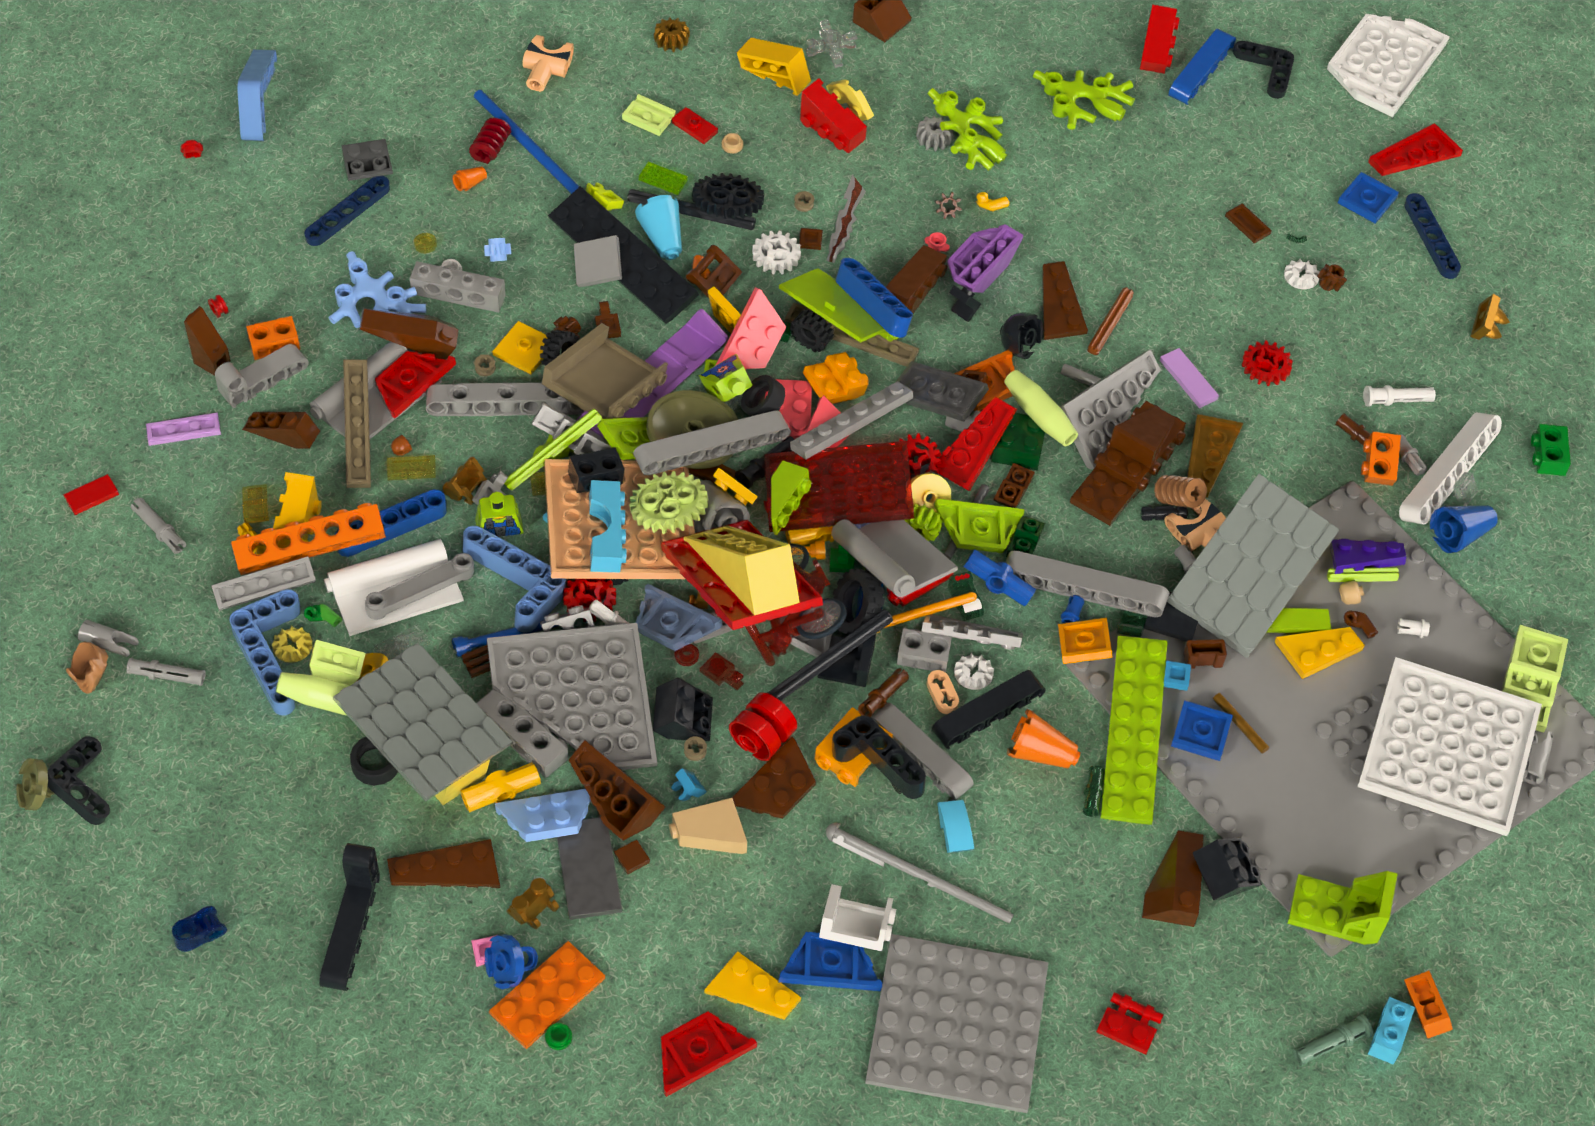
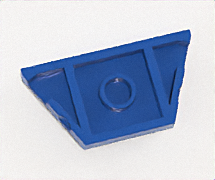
[778,932,882,991]

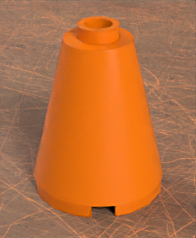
[1007,709,1081,769]

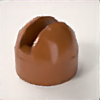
[391,435,412,456]

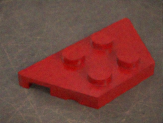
[374,351,456,419]
[661,1011,757,1097]

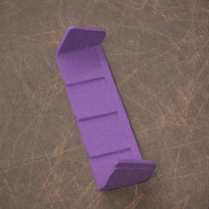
[576,309,729,439]

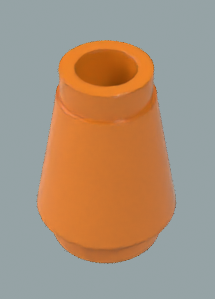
[453,166,487,191]

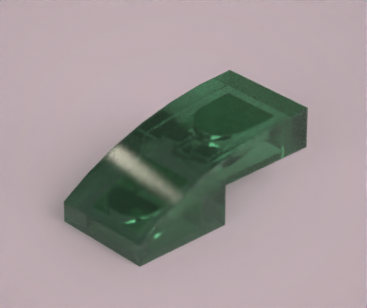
[1117,610,1148,638]

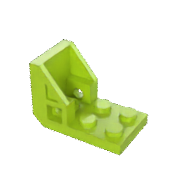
[1287,871,1398,945]

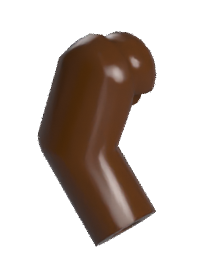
[1344,610,1378,639]

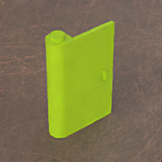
[779,268,899,343]

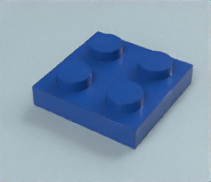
[1338,172,1399,224]
[1171,700,1233,761]

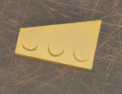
[704,951,801,1020]

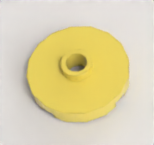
[904,472,951,513]

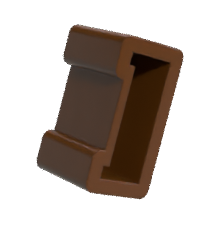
[1183,639,1227,669]

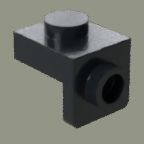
[949,285,981,322]

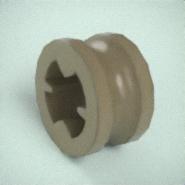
[794,191,814,212]
[474,354,496,376]
[684,736,707,761]

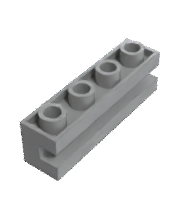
[211,557,316,611]

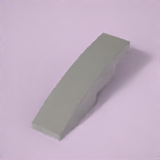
[532,402,611,455]

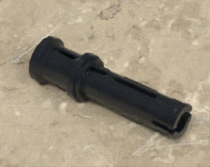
[735,436,794,489]

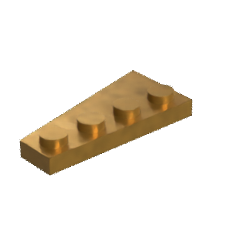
[1187,414,1243,498]

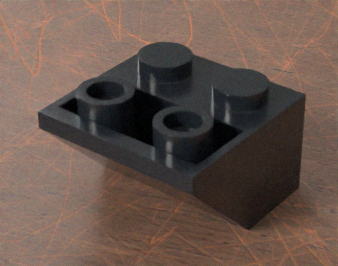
[653,677,713,742]
[1192,838,1262,900]

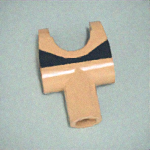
[523,35,574,92]
[1165,499,1226,552]

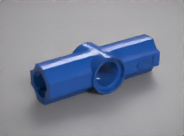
[963,550,1036,606]

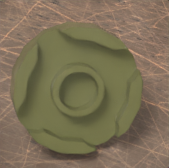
[16,758,62,811]

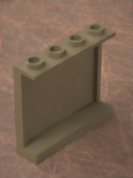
[542,323,668,419]

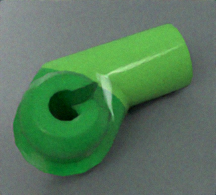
[304,604,342,627]

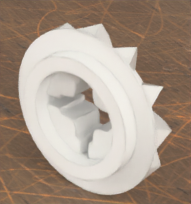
[1284,259,1320,289]
[954,653,994,690]

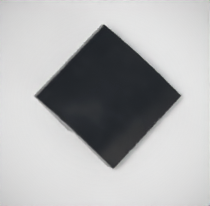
[1144,592,1198,642]

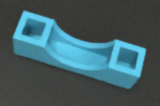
[589,480,627,573]

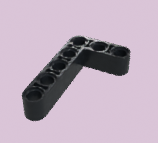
[319,843,380,991]

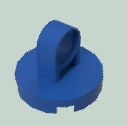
[485,934,538,989]

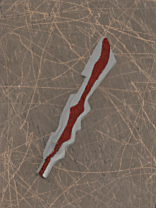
[827,174,866,263]

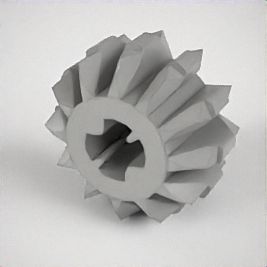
[916,115,953,152]

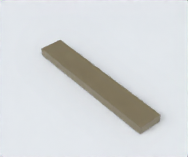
[785,303,919,367]
[343,359,371,488]

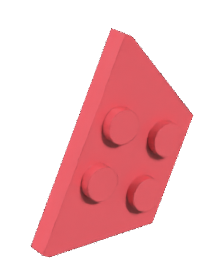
[715,287,786,369]

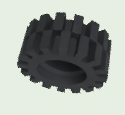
[790,309,834,353]
[540,330,579,366]

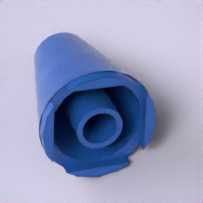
[1430,505,1498,553]

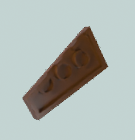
[1042,261,1088,340]
[387,839,500,888]

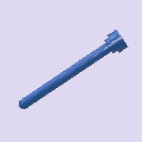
[452,620,560,657]

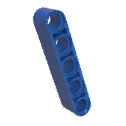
[1168,29,1236,105]
[836,258,913,338]
[335,489,447,557]

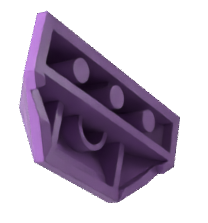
[947,224,1023,293]

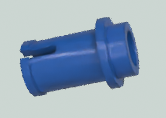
[1061,595,1085,624]

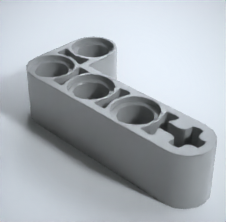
[215,344,309,408]

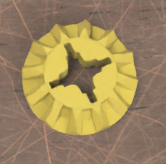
[272,626,313,663]

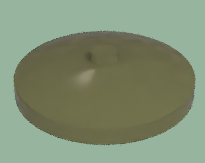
[646,390,738,469]

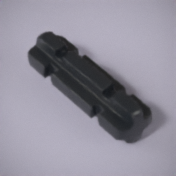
[1140,506,1188,521]

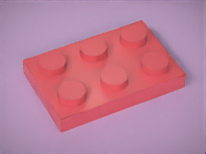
[765,379,812,440]

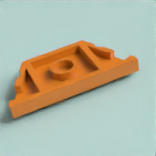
[954,350,1015,411]

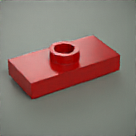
[672,107,718,144]

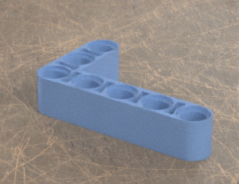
[237,49,277,141]
[463,526,566,633]
[229,589,301,715]

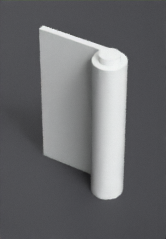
[324,539,464,636]

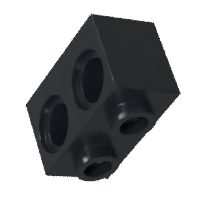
[568,447,625,493]

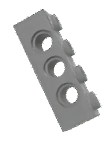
[410,261,506,312]
[476,689,568,778]

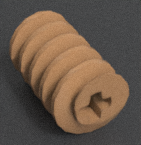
[1154,475,1207,508]

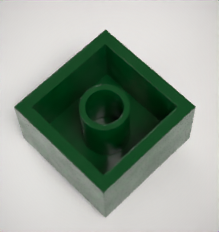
[991,413,1045,471]

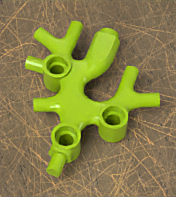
[1033,70,1135,130]
[927,88,1007,171]

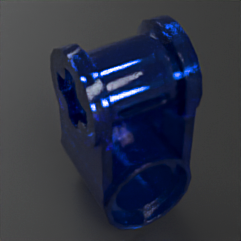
[172,906,227,952]

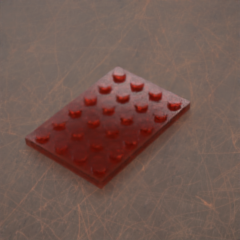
[765,441,915,532]

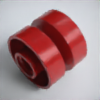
[729,692,798,761]

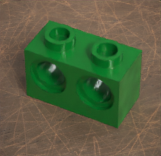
[1531,424,1571,476]

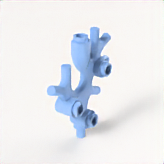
[328,251,426,328]

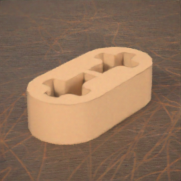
[927,670,959,714]

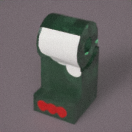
[948,571,984,621]

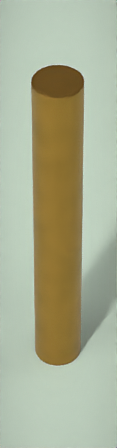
[1213,693,1269,754]

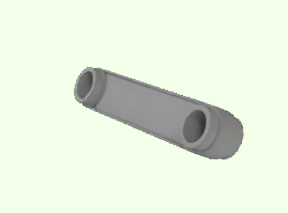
[365,553,474,620]

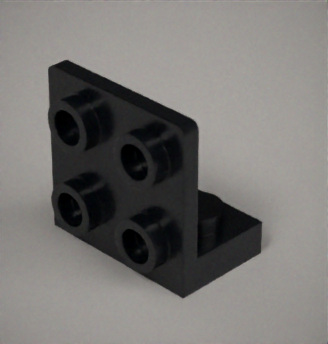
[817,634,876,687]

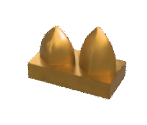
[1470,294,1510,340]

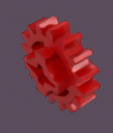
[1242,340,1293,386]
[890,433,942,482]
[563,579,616,622]

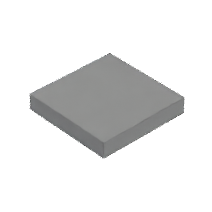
[574,235,622,287]

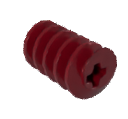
[469,117,512,164]

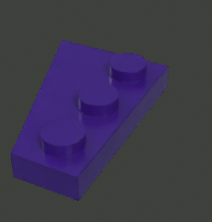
[1330,539,1407,574]

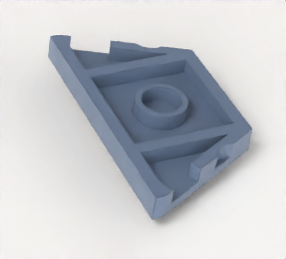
[636,584,723,651]

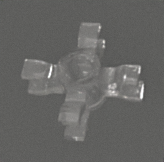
[806,20,857,68]

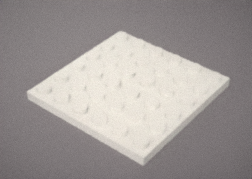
[1357,657,1542,836]

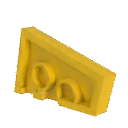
[1275,627,1365,679]

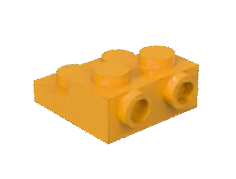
[803,352,869,404]

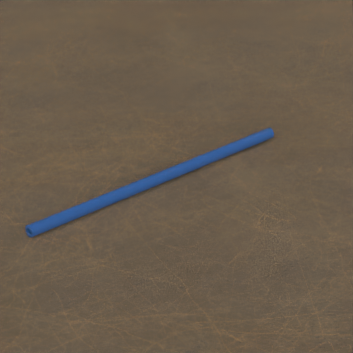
[474,90,580,194]

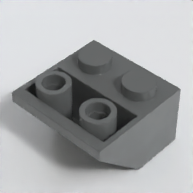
[341,139,393,181]

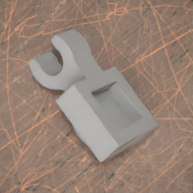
[472,471,508,505]

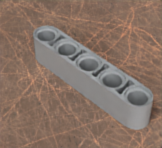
[870,703,974,801]

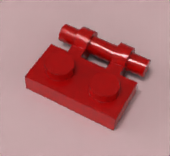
[1096,992,1164,1055]

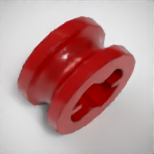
[208,295,229,318]

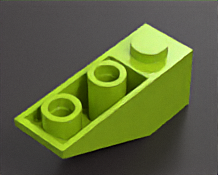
[771,461,811,535]

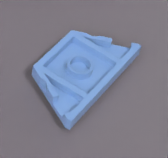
[495,789,591,842]

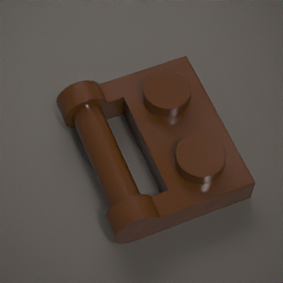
[686,245,742,298]

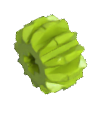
[902,504,943,541]

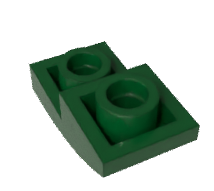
[1006,516,1045,557]

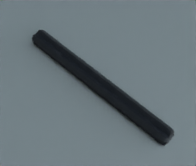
[628,189,756,230]
[767,609,893,701]

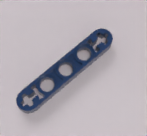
[304,176,390,246]
[1404,193,1461,279]

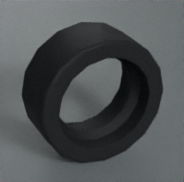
[741,375,785,417]
[350,737,398,786]

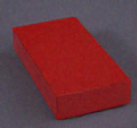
[63,474,119,515]

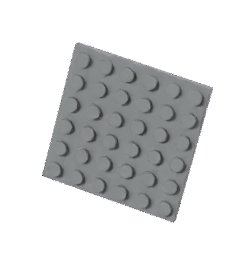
[865,934,1048,1113]

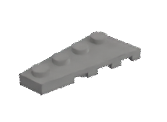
[921,614,1023,650]

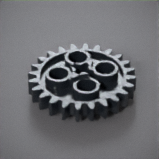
[692,173,764,219]

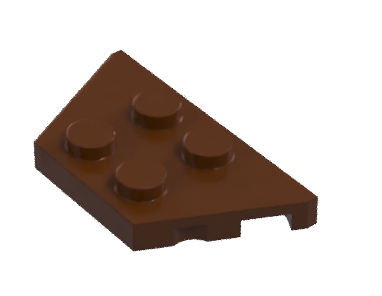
[732,737,816,819]

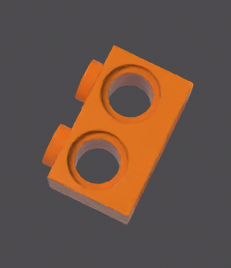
[246,316,300,360]
[1361,432,1401,486]
[1404,971,1453,1039]

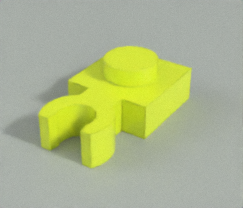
[585,183,624,211]

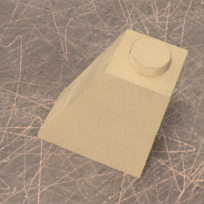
[669,798,747,854]

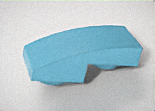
[937,800,974,853]

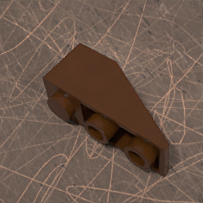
[184,306,231,376]
[242,412,320,449]

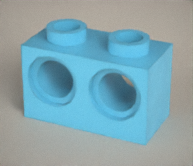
[1368,997,1415,1064]

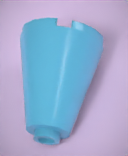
[635,195,682,260]

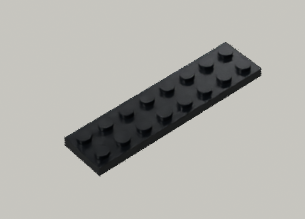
[548,186,699,324]

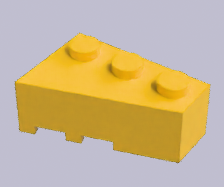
[737,38,811,96]
[273,472,322,548]

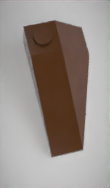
[1142,830,1204,927]

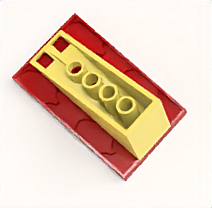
[661,520,823,630]

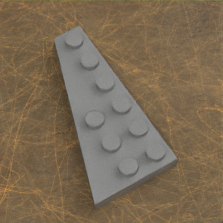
[1059,349,1161,470]

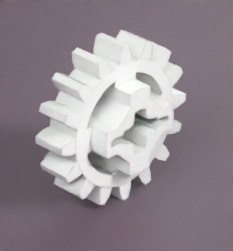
[752,231,801,274]

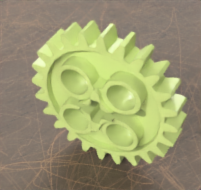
[629,471,708,534]

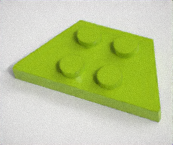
[934,498,1024,553]

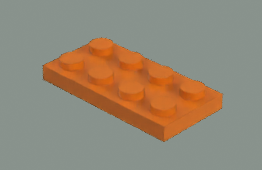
[489,941,605,1049]

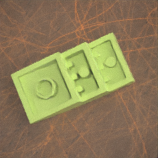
[1501,625,1568,733]

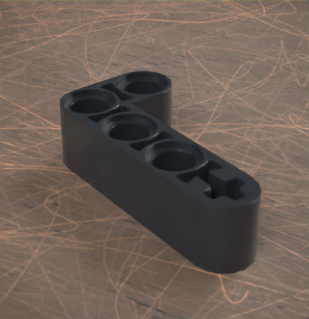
[832,715,926,799]

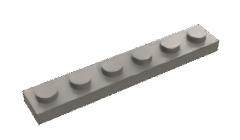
[790,381,913,459]

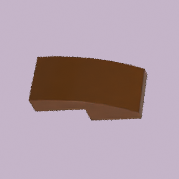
[994,463,1035,508]

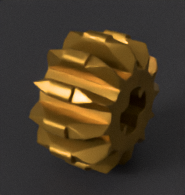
[654,17,690,53]

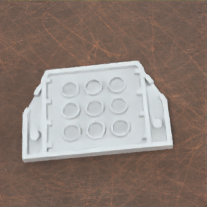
[1327,14,1449,117]

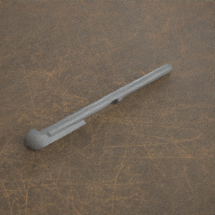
[826,822,1014,924]

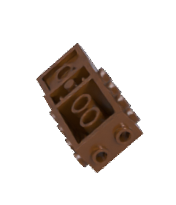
[1070,401,1186,526]

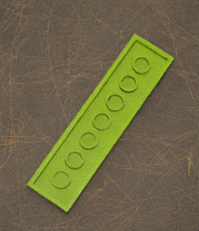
[1101,636,1168,825]

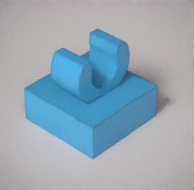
[1164,661,1191,691]
[671,768,707,801]

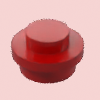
[180,140,203,158]

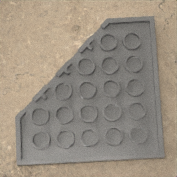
[487,623,657,770]

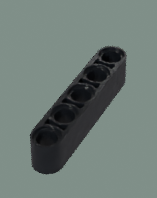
[932,670,1046,749]

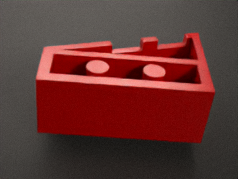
[1140,4,1180,74]
[800,78,867,153]

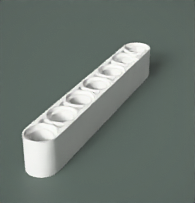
[1399,412,1502,525]

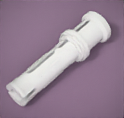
[1363,385,1435,406]

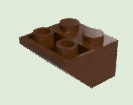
[853,0,912,43]

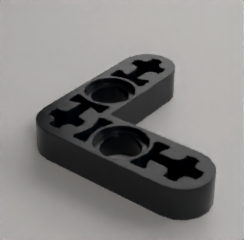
[1233,41,1294,99]
[47,736,110,825]

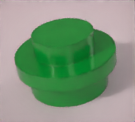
[545,1023,572,1050]

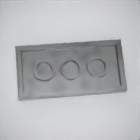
[896,361,989,422]
[557,817,622,920]

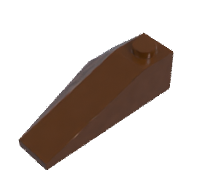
[359,309,459,359]
[569,740,666,841]

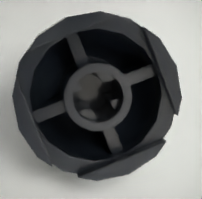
[1000,312,1043,359]

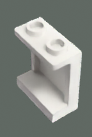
[819,884,897,951]

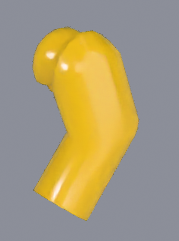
[976,192,1009,211]

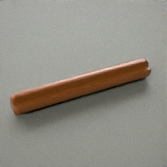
[1087,287,1134,355]

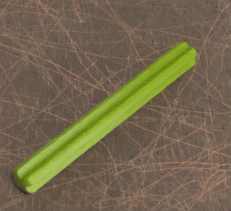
[504,409,602,490]

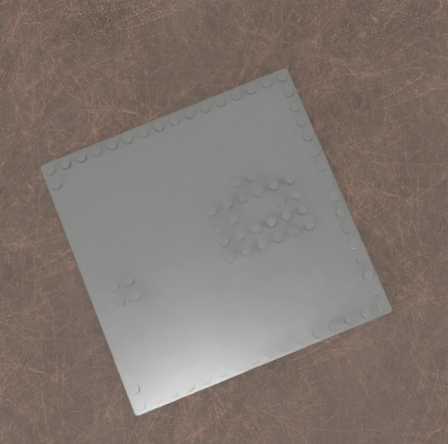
[1066,481,1595,957]

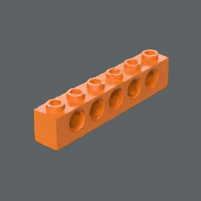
[231,503,386,575]

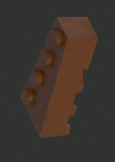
[886,245,948,314]

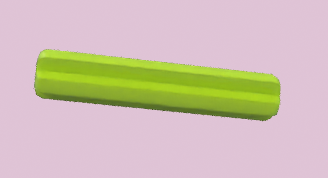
[1327,567,1399,582]

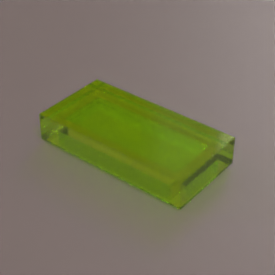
[639,161,688,195]

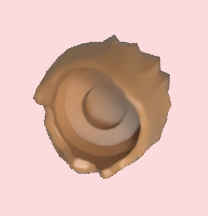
[66,641,108,694]

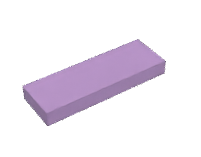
[1160,348,1219,408]
[146,412,221,446]

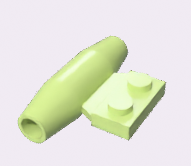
[1004,370,1078,446]
[276,640,366,715]

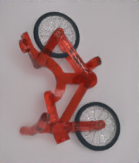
[745,543,847,666]

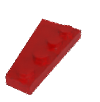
[1368,123,1463,176]
[936,397,1017,491]

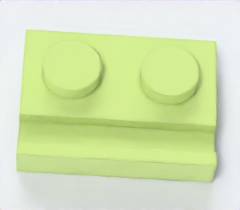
[622,94,676,136]

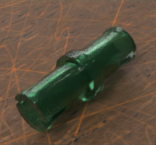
[1083,765,1105,817]

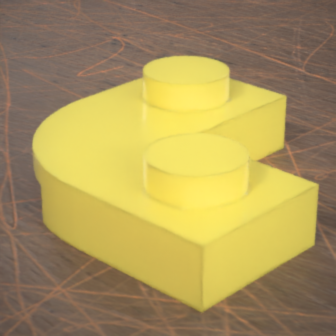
[826,80,874,121]

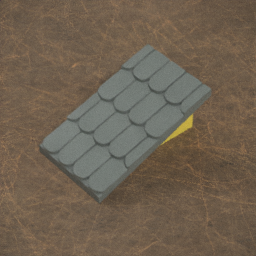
[1167,474,1340,658]
[333,643,512,805]

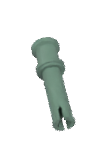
[1293,1014,1373,1066]

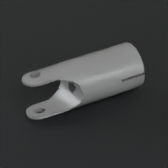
[78,619,139,657]
[1523,731,1554,784]

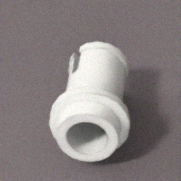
[1397,618,1430,638]

